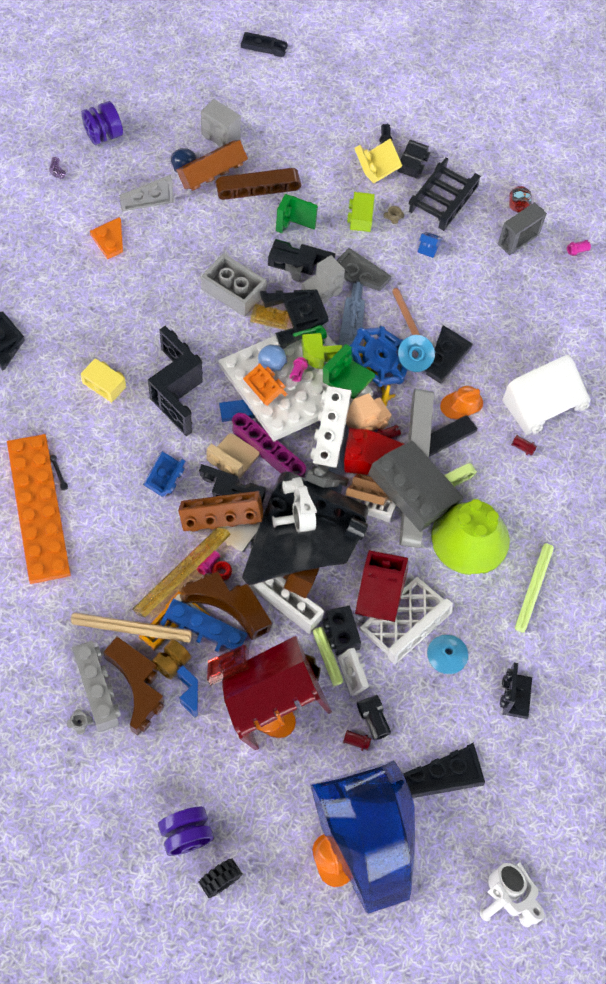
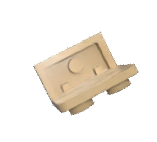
[207,433,259,479]

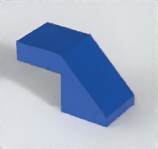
[177,666,198,718]

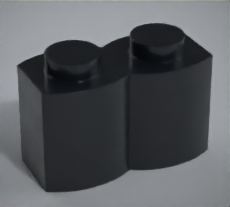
[397,139,430,178]

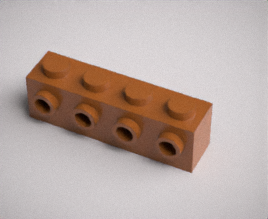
[176,140,248,191]
[178,491,264,532]

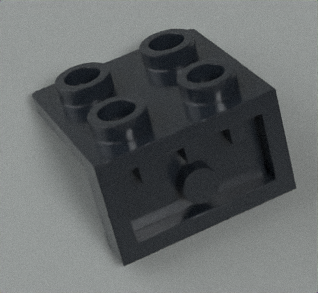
[500,662,532,719]

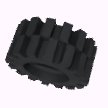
[198,858,243,898]

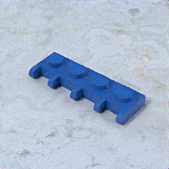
[160,598,248,660]

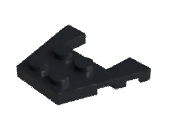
[260,289,329,349]

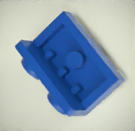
[143,451,186,497]

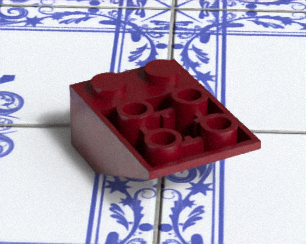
[355,550,409,622]

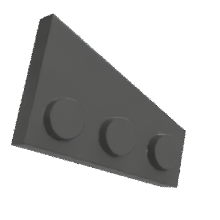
[336,248,391,291]

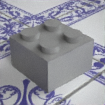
[201,99,241,147]

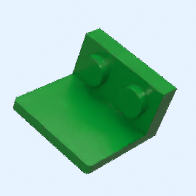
[276,194,318,233]
[323,344,375,399]

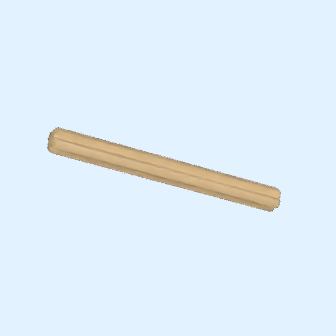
[71,612,192,643]

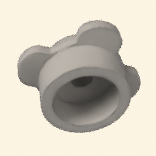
[66,709,93,735]

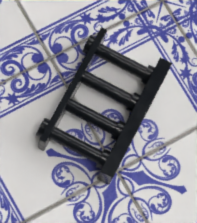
[408,157,481,231]

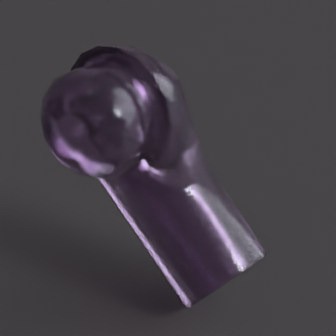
[49,157,66,179]

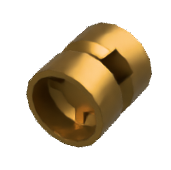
[152,639,191,680]

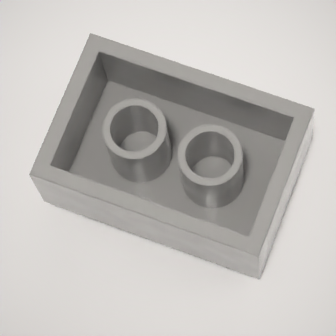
[201,253,267,317]

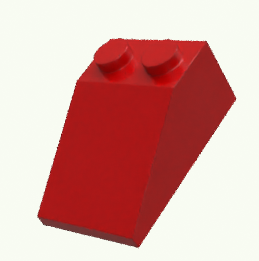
[344,428,404,475]

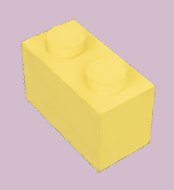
[81,358,126,403]

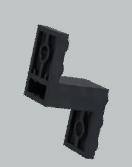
[148,326,203,436]

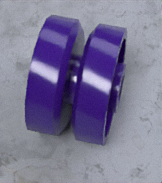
[158,806,214,856]

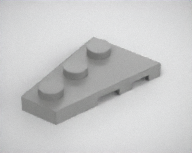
[119,175,173,212]

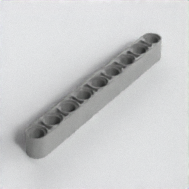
[399,389,434,548]

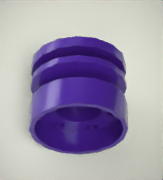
[81,101,123,145]

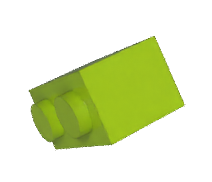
[347,192,375,232]

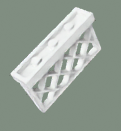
[360,577,453,665]

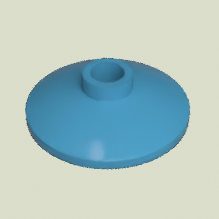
[398,335,435,372]
[427,635,468,674]

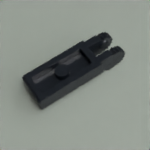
[241,32,288,57]

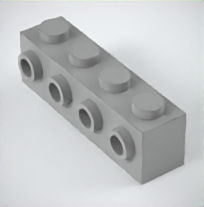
[72,641,121,732]

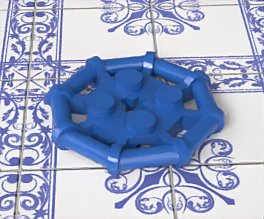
[349,326,408,387]

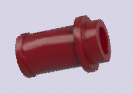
[376,424,401,438]
[511,435,537,456]
[343,730,372,751]

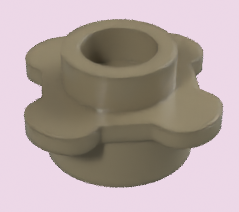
[384,206,404,224]

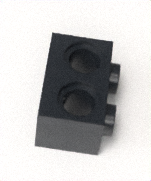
[322,605,361,655]

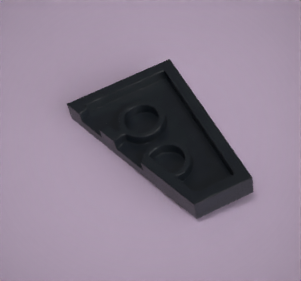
[426,325,473,384]

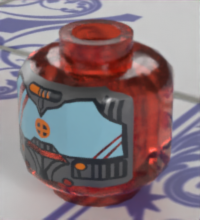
[509,186,532,213]

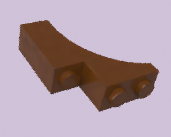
[180,571,272,640]
[103,636,165,736]

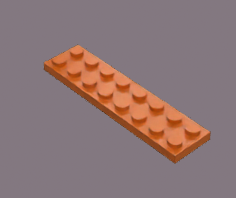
[7,434,71,584]

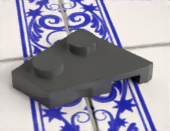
[305,465,349,488]

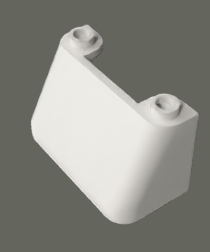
[502,355,591,435]

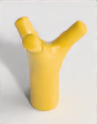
[380,385,396,406]

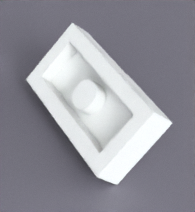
[338,648,369,696]

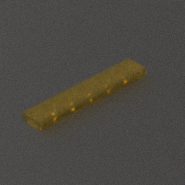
[132,528,231,618]

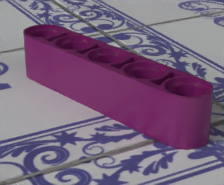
[232,413,306,478]

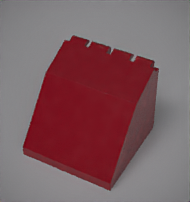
[221,636,332,750]

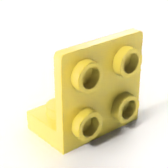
[354,139,402,184]

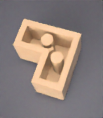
[346,393,392,431]

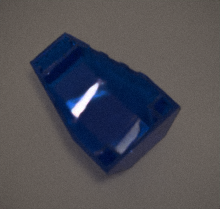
[310,760,415,914]

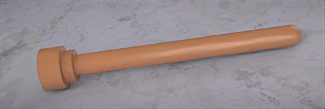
[392,288,420,355]

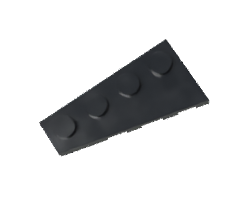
[395,742,485,800]

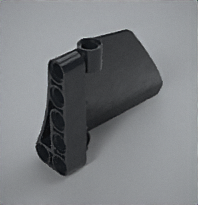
[242,471,369,585]

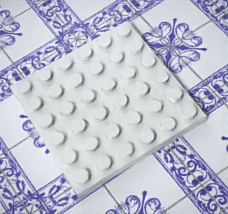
[218,334,373,442]

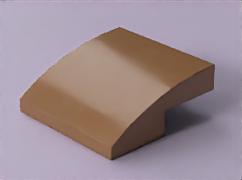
[346,474,389,505]

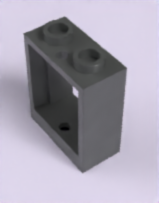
[498,202,547,256]

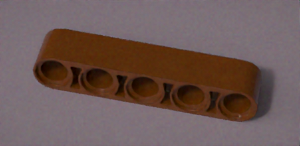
[215,168,302,200]

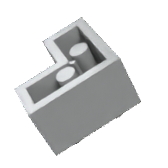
[301,255,345,305]

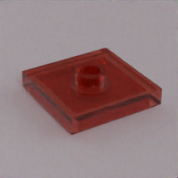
[207,645,249,686]

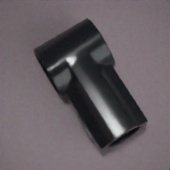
[357,695,391,740]

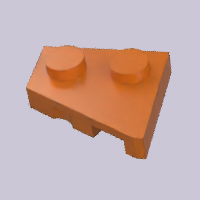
[90,217,123,260]

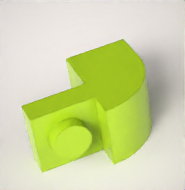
[301,333,342,369]

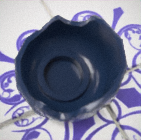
[171,148,197,173]

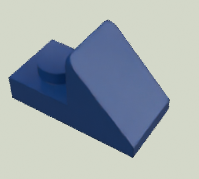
[417,232,443,258]

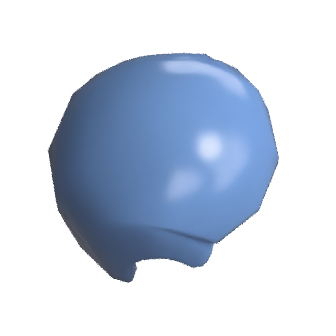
[258,344,287,371]

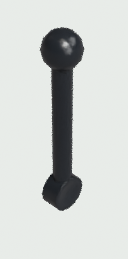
[50,455,68,491]

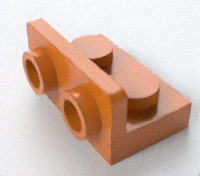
[243,363,288,406]

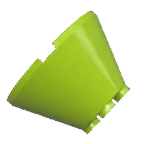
[431,499,510,575]

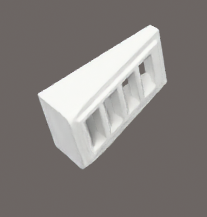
[356,498,396,523]

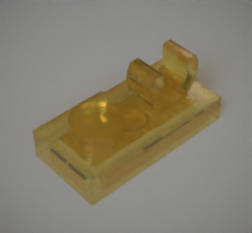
[250,304,289,330]

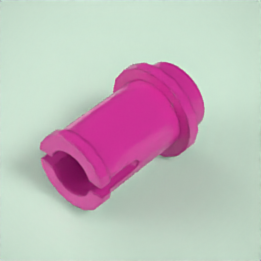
[567,240,591,256]
[289,357,308,382]
[197,549,220,575]

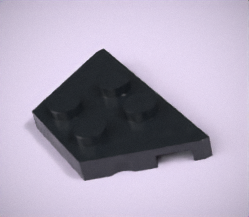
[0,311,25,371]

